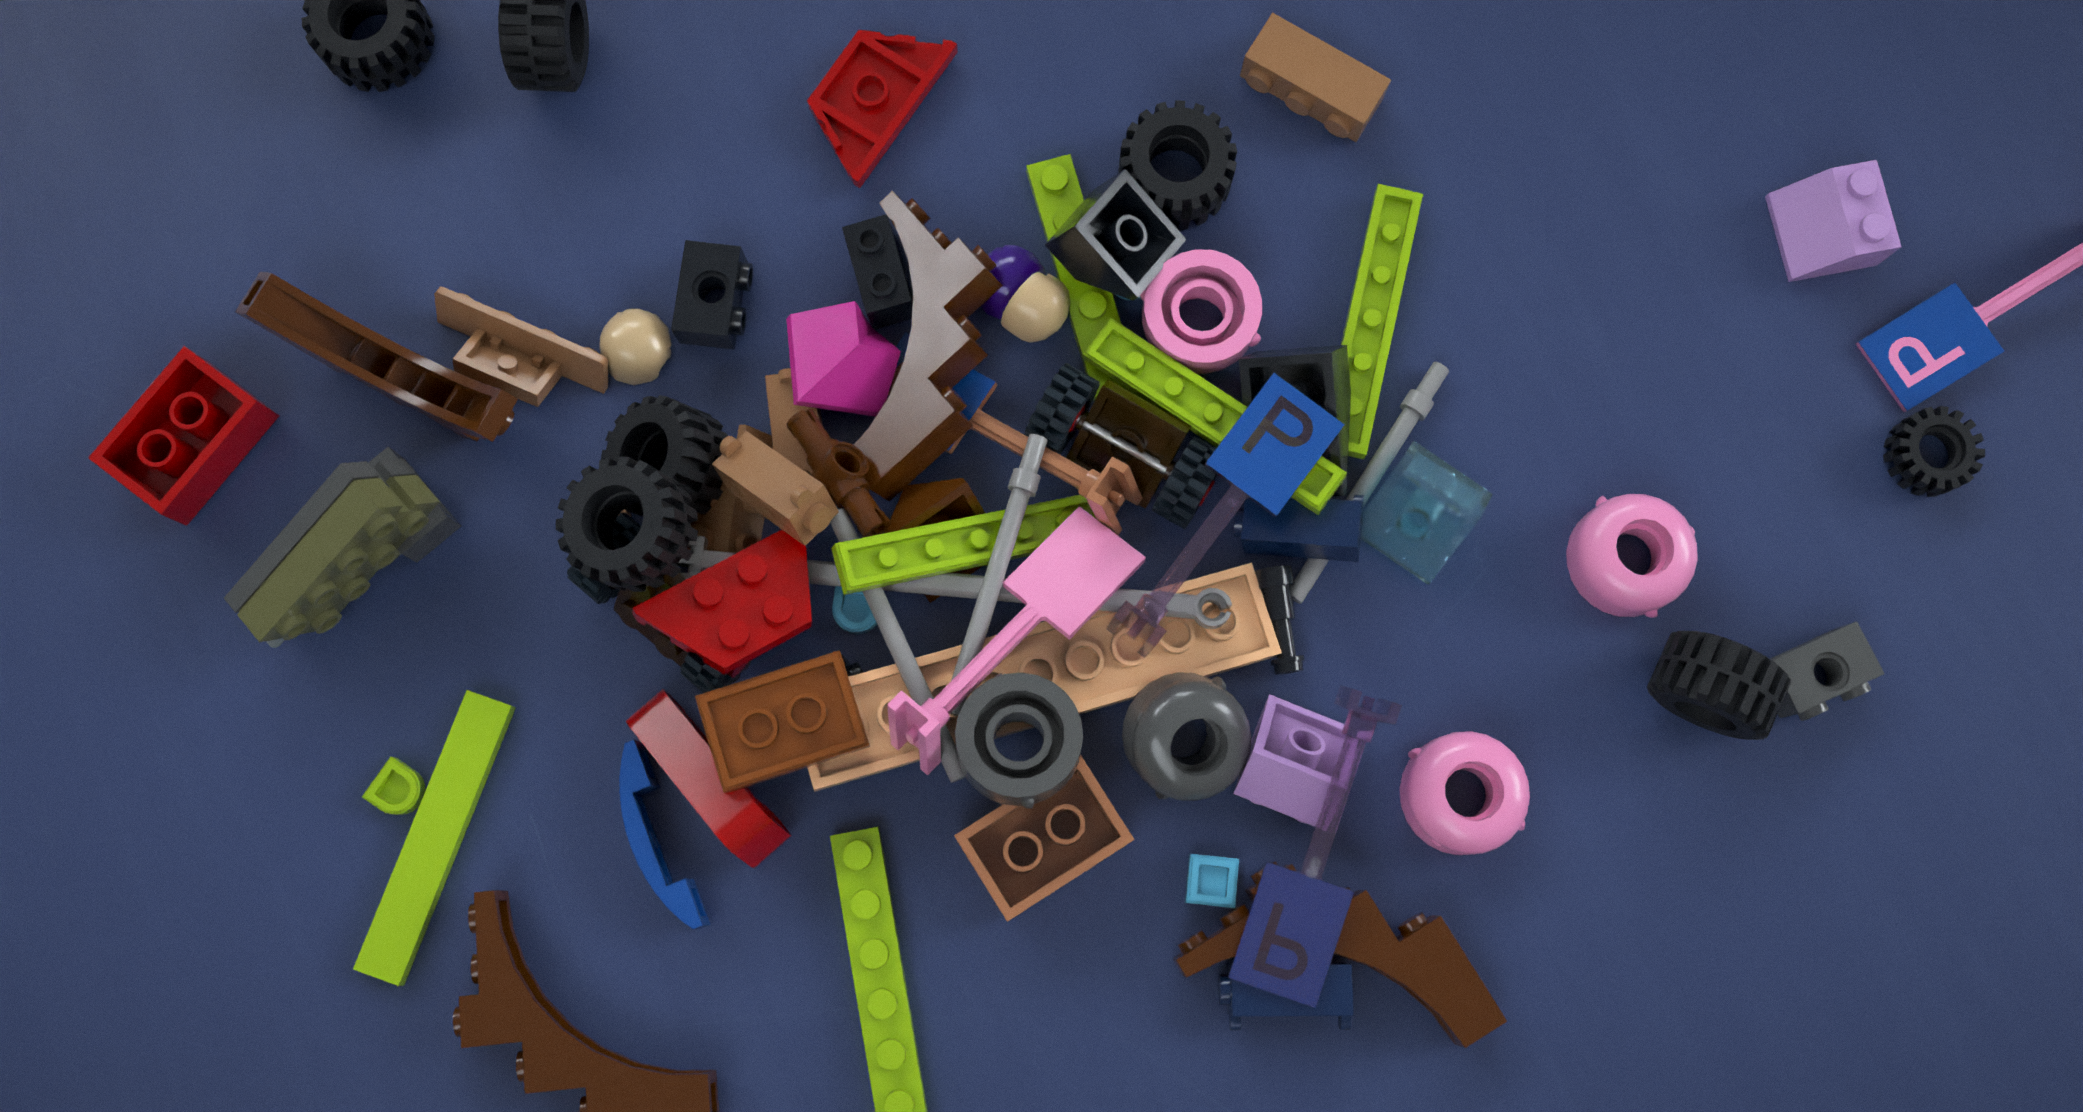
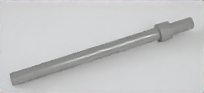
[1290,362,1449,604]
[950,434,1048,716]
[830,508,965,783]

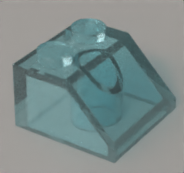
[1361,440,1493,585]

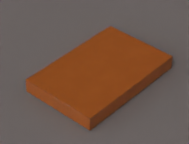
[695,650,870,794]

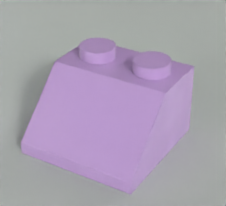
[1765,160,1902,282]
[1233,694,1359,831]

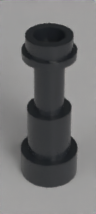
[1255,565,1304,675]

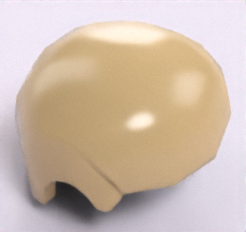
[1001,272,1070,343]
[600,308,672,385]

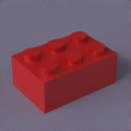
[88,346,280,526]

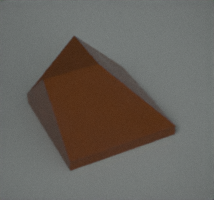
[884,478,985,603]

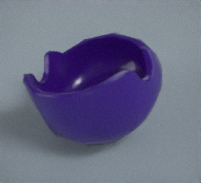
[981,245,1045,320]

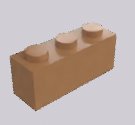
[1240,12,1391,142]

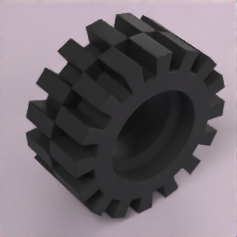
[1883,406,1985,497]

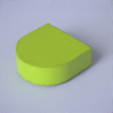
[362,756,425,815]

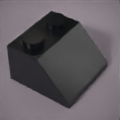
[1045,169,1186,300]

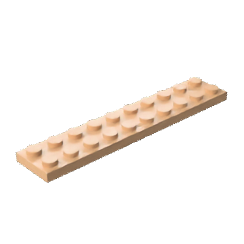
[807,563,1282,792]

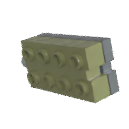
[224,459,440,648]

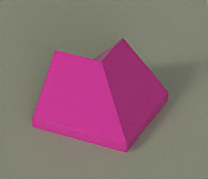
[786,301,901,417]

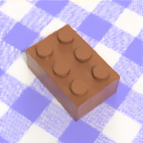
[954,755,1135,922]

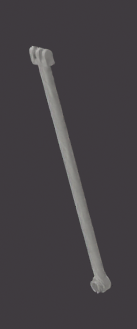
[677,536,1232,629]

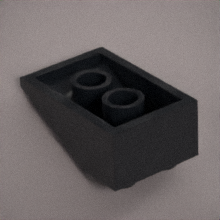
[1239,345,1351,497]

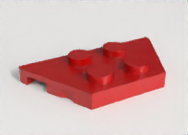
[807,30,958,188]
[632,529,812,675]

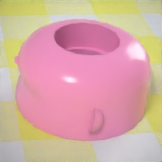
[1140,249,1262,374]
[1566,494,1698,618]
[1400,731,1530,855]

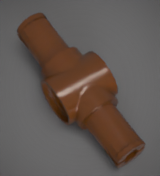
[787,409,891,538]

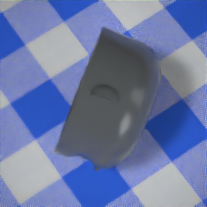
[955,672,1083,809]
[1122,672,1251,801]

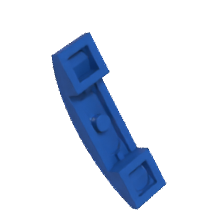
[619,740,711,929]

